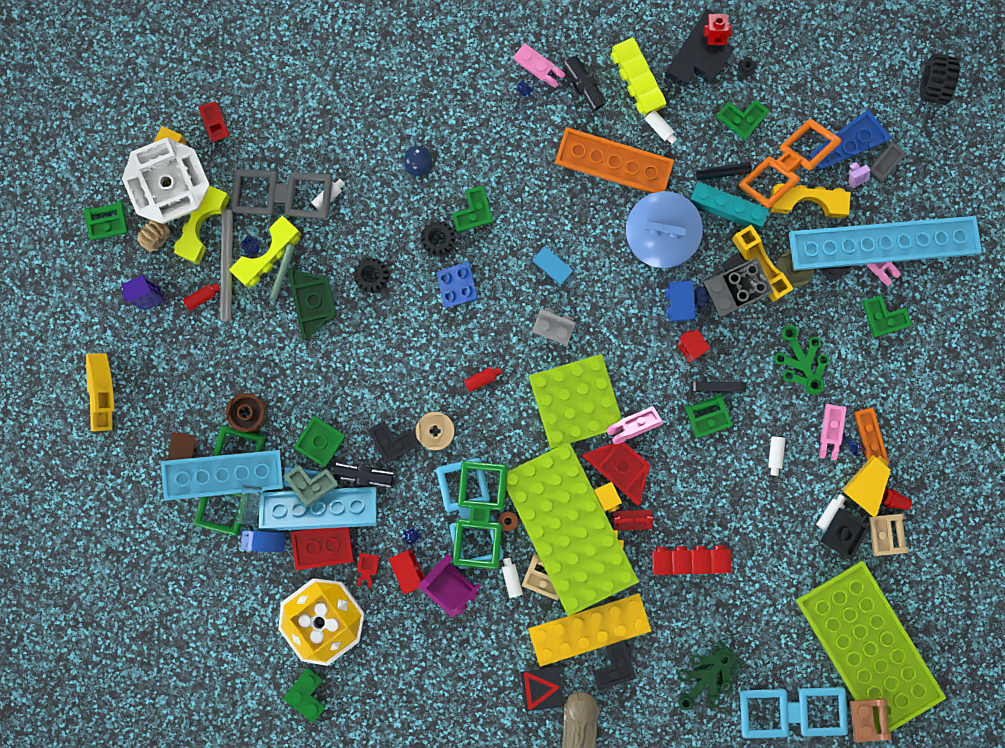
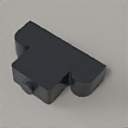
[664,9,734,86]

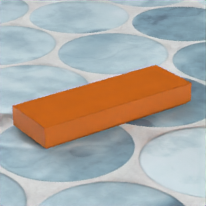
[853,407,889,463]

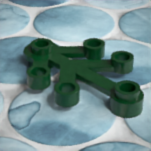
[678,649,735,710]

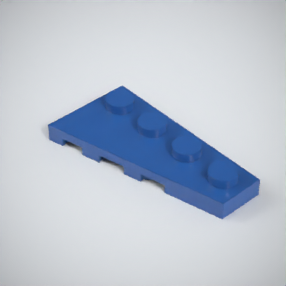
[808,109,892,171]

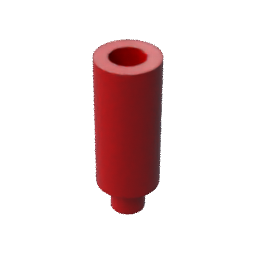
[182,283,221,311]
[463,367,502,393]

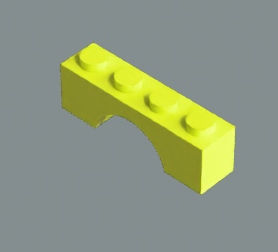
[174,186,231,265]
[229,215,302,288]

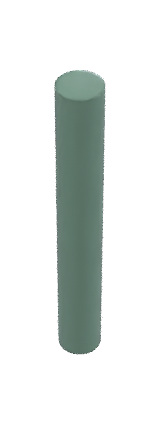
[270,243,295,299]

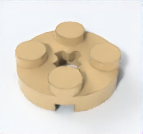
[416,412,455,451]

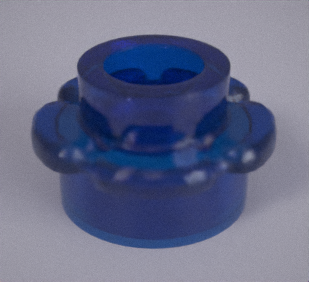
[516,80,533,97]
[241,236,260,255]
[403,528,421,545]

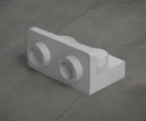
[532,308,576,346]

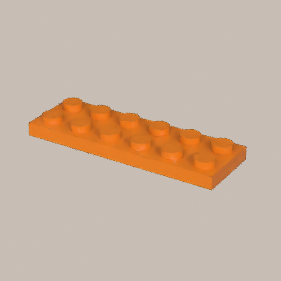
[555,127,674,194]

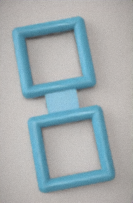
[436,458,503,569]
[740,687,848,738]

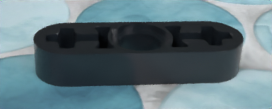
[690,381,746,393]

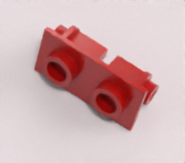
[613,510,653,530]

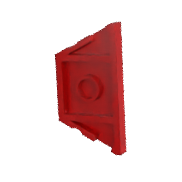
[582,442,650,506]

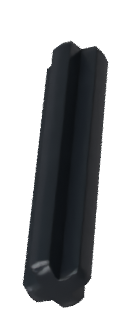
[696,162,752,181]

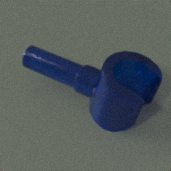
[842,433,866,456]

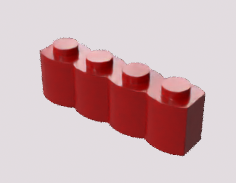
[651,545,732,575]

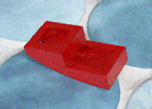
[198,101,230,143]

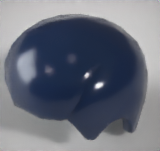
[404,146,432,177]

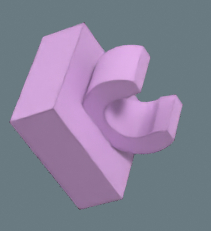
[849,162,871,189]

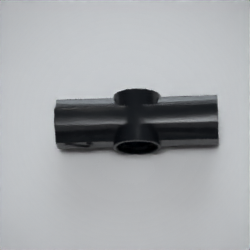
[563,55,607,112]
[334,462,394,488]

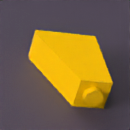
[842,455,891,518]

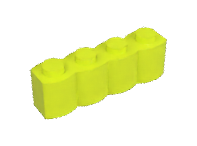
[611,37,666,116]

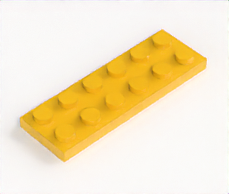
[528,593,651,667]

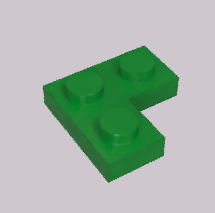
[716,99,770,141]
[452,185,494,233]
[862,295,912,338]
[283,667,327,723]

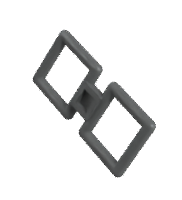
[230,169,333,219]

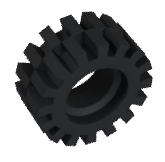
[421,220,455,257]
[353,257,389,294]

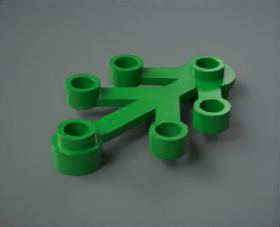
[774,325,829,395]

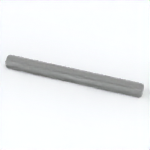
[220,209,233,322]

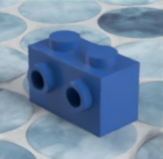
[665,281,695,323]

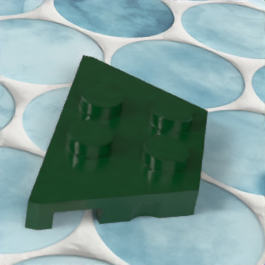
[288,268,337,341]

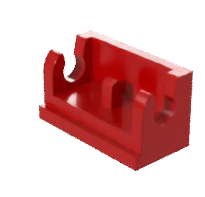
[388,549,425,595]

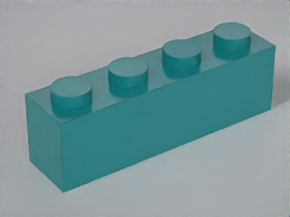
[690,182,769,232]

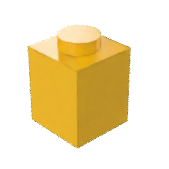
[594,482,622,513]

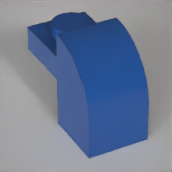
[241,530,285,552]

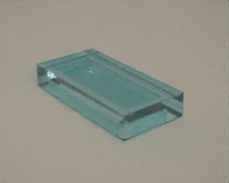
[236,485,263,525]

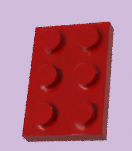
[290,527,354,571]

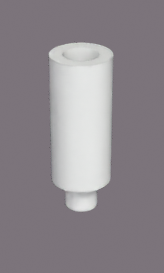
[645,110,677,144]
[311,179,345,211]
[768,437,786,476]
[816,495,846,531]
[502,558,523,598]

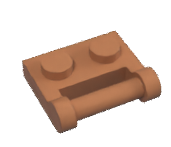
[850,698,892,742]

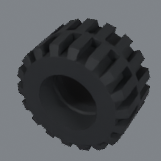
[920,53,960,105]

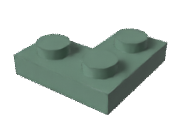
[284,465,338,508]

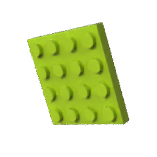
[528,354,622,449]

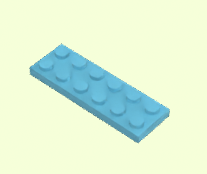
[161,450,283,501]
[259,487,377,531]

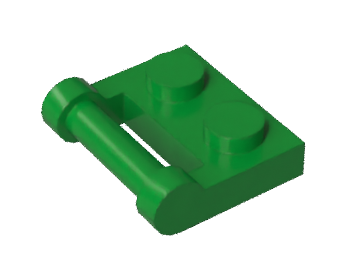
[84,200,129,241]
[684,394,733,438]

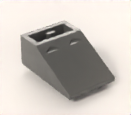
[704,258,774,318]

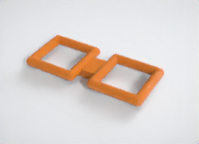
[738,119,841,208]

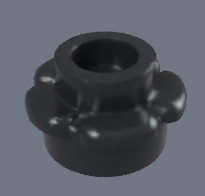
[738,57,757,76]

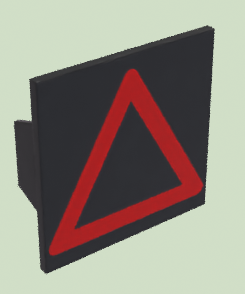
[521,667,564,712]

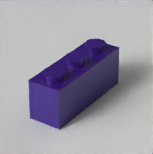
[121,275,165,311]

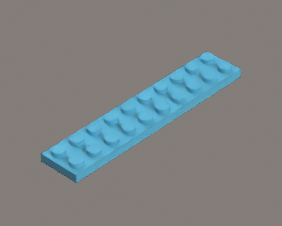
[789,216,982,270]

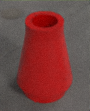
[881,489,912,511]

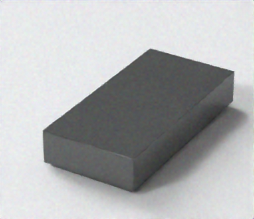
[869,141,907,183]

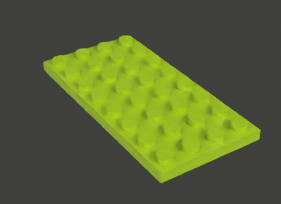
[506,442,639,617]
[795,561,946,733]

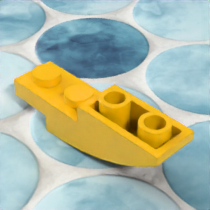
[86,353,114,431]

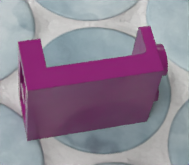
[418,553,481,618]

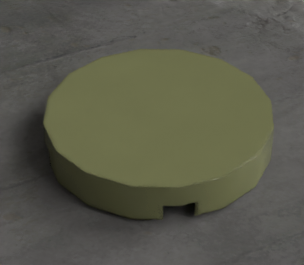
[776,250,815,288]

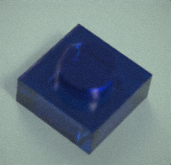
[695,287,708,309]

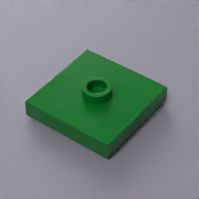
[293,415,346,468]

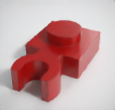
[357,552,380,588]

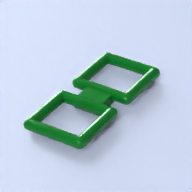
[193,425,265,536]
[452,461,508,569]

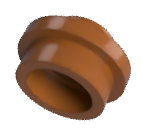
[498,512,518,531]

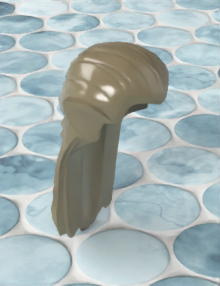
[562,692,600,748]

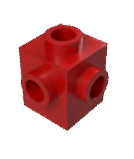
[704,14,732,45]

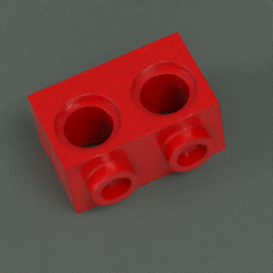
[677,329,711,363]

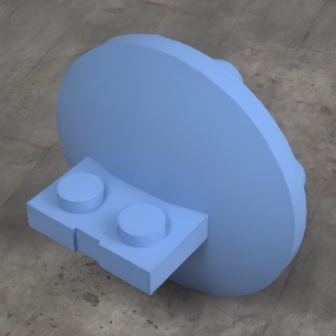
[626,191,703,268]

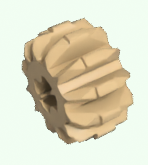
[137,220,170,252]

